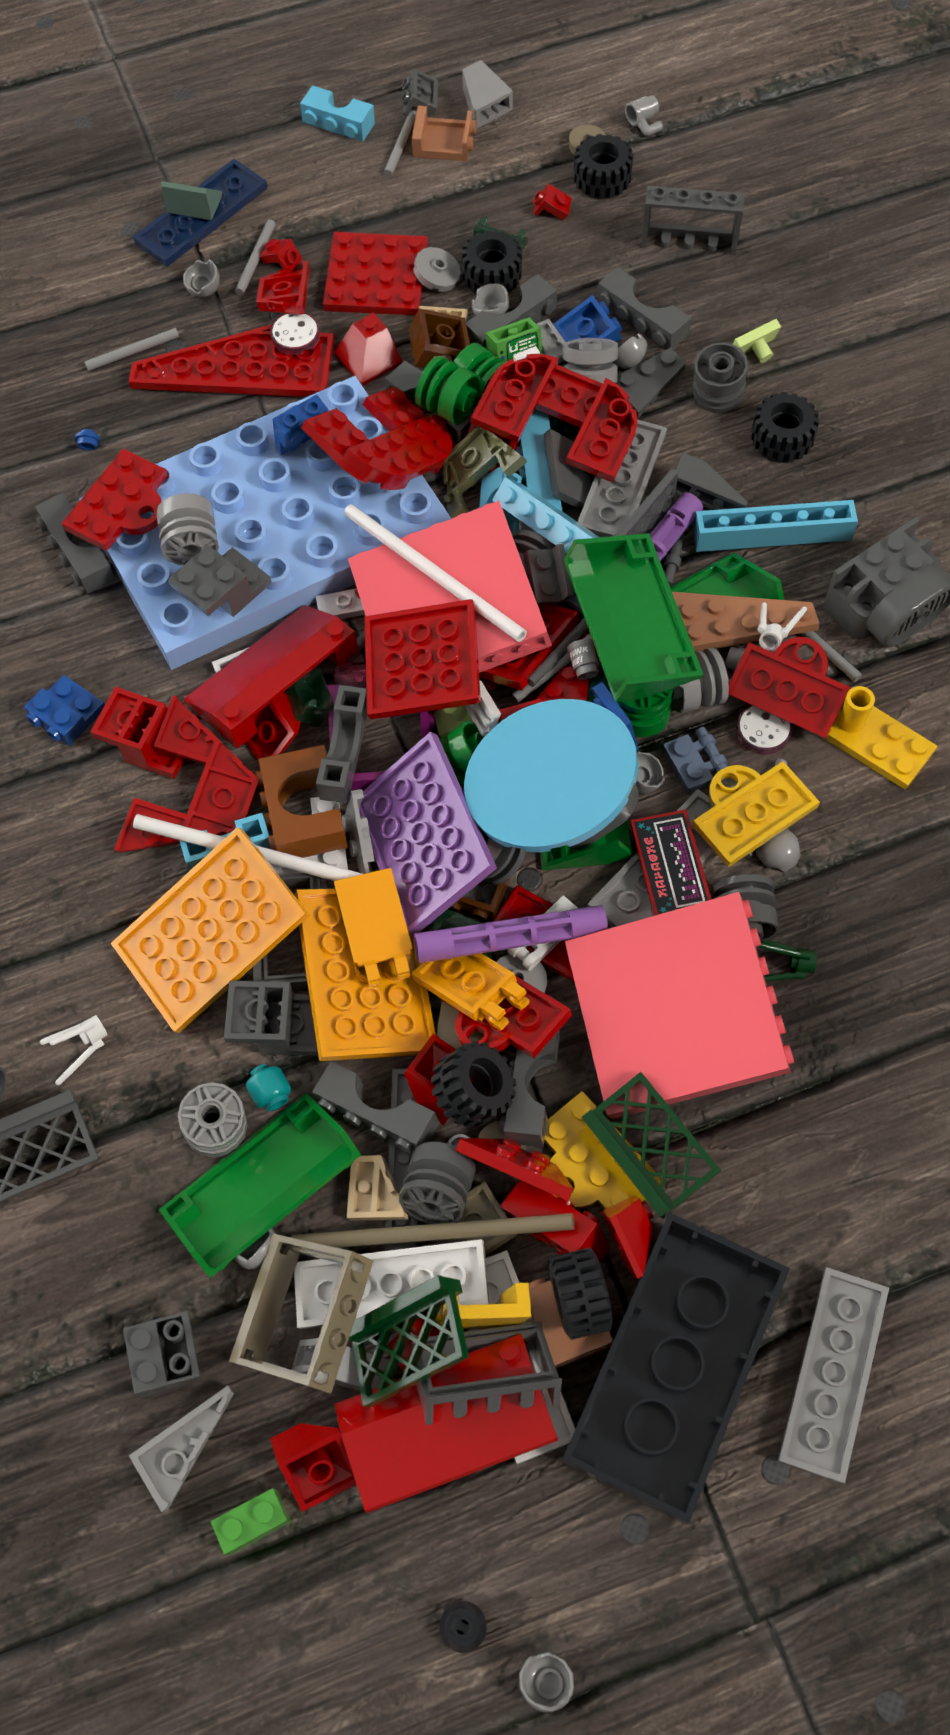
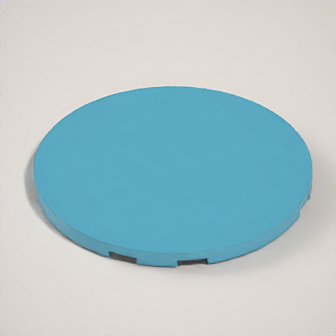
[464,699,639,852]

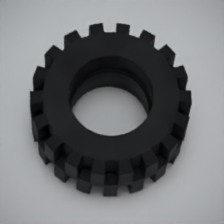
[574,134,633,199]
[462,230,522,293]
[751,392,819,463]
[431,1041,516,1128]
[549,1247,612,1340]

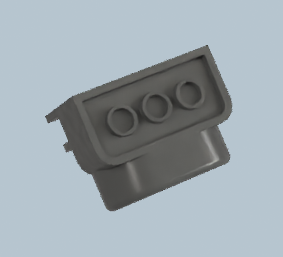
[822,517,950,647]

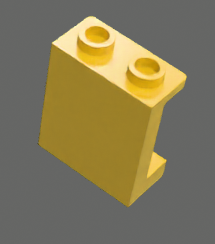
[436,1283,531,1331]

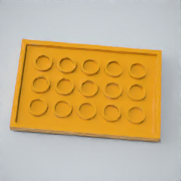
[111,827,310,1033]
[294,889,436,1061]

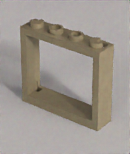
[229,1234,374,1394]

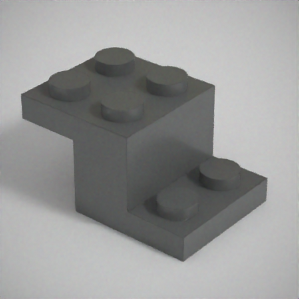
[168,545,272,617]
[224,981,318,1055]

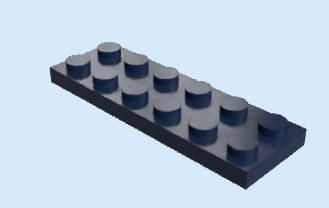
[133,159,268,267]

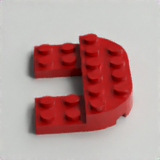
[470,354,637,483]
[301,386,452,490]

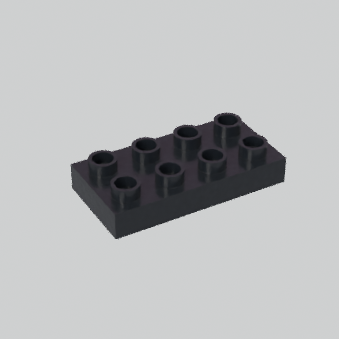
[561,1212,790,1525]

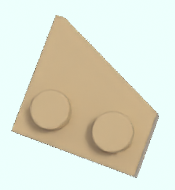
[347,1155,408,1221]

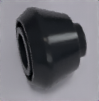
[440,1601,487,1653]

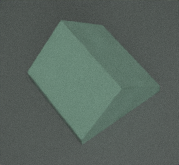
[161,181,222,220]

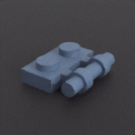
[662,727,728,794]

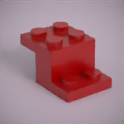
[90,687,185,779]

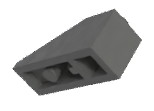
[674,453,747,510]

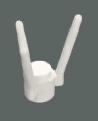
[757,602,807,652]
[40,1015,108,1085]

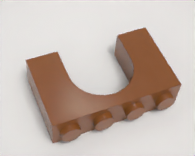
[256,745,348,858]

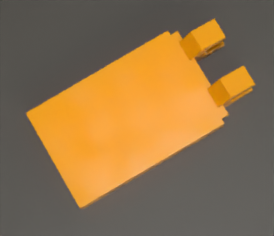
[334,868,413,987]
[411,953,530,1031]

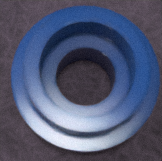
[75,429,101,451]

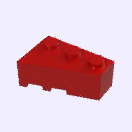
[500,1180,610,1263]

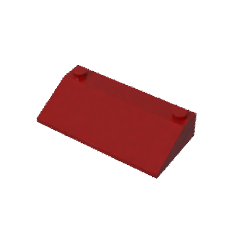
[183,605,359,749]
[334,1334,558,1513]

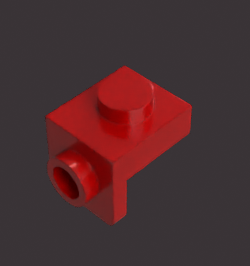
[533,184,572,220]
[259,239,302,273]

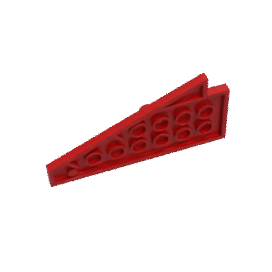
[129,314,334,397]

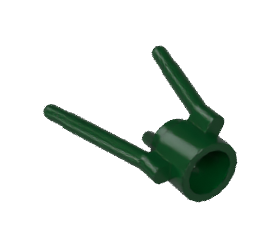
[757,940,817,982]

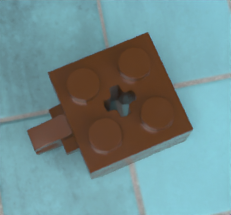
[409,308,470,369]

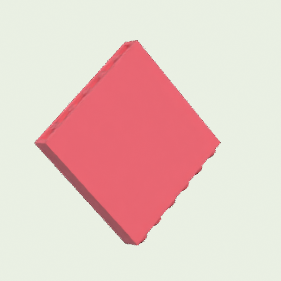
[348,501,552,673]
[565,892,795,1119]

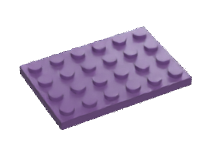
[359,732,497,937]

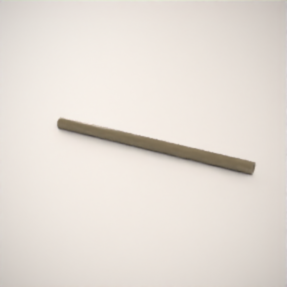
[291,1213,574,1248]

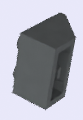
[123,1311,201,1399]

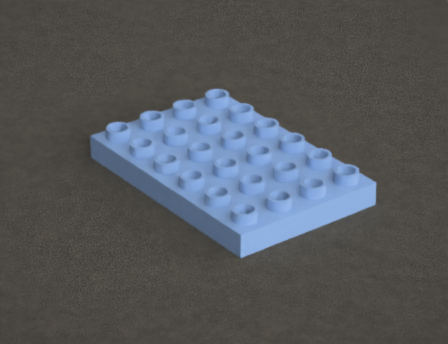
[79,376,451,670]

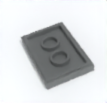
[544,429,592,511]

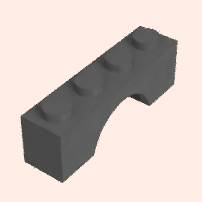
[597,267,691,350]
[466,274,557,349]
[385,361,476,444]
[35,492,115,594]
[316,685,368,804]
[500,1031,560,1147]
[312,1061,440,1153]

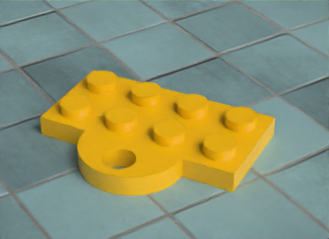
[692,761,820,868]
[544,1091,661,1210]

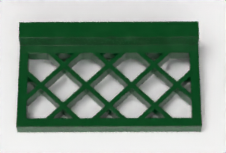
[582,1072,721,1220]
[348,1275,469,1407]

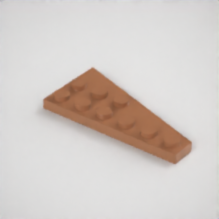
[672,592,820,651]

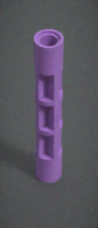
[650,492,703,561]
[414,905,608,963]

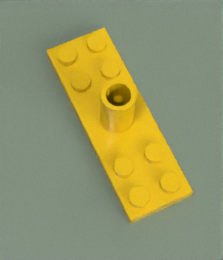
[826,686,937,790]

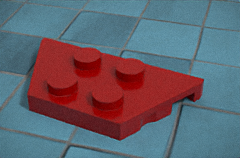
[256,260,310,315]
[455,1138,574,1201]

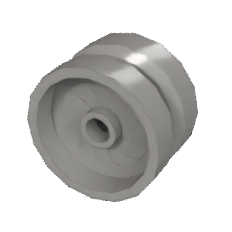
[563,338,618,383]

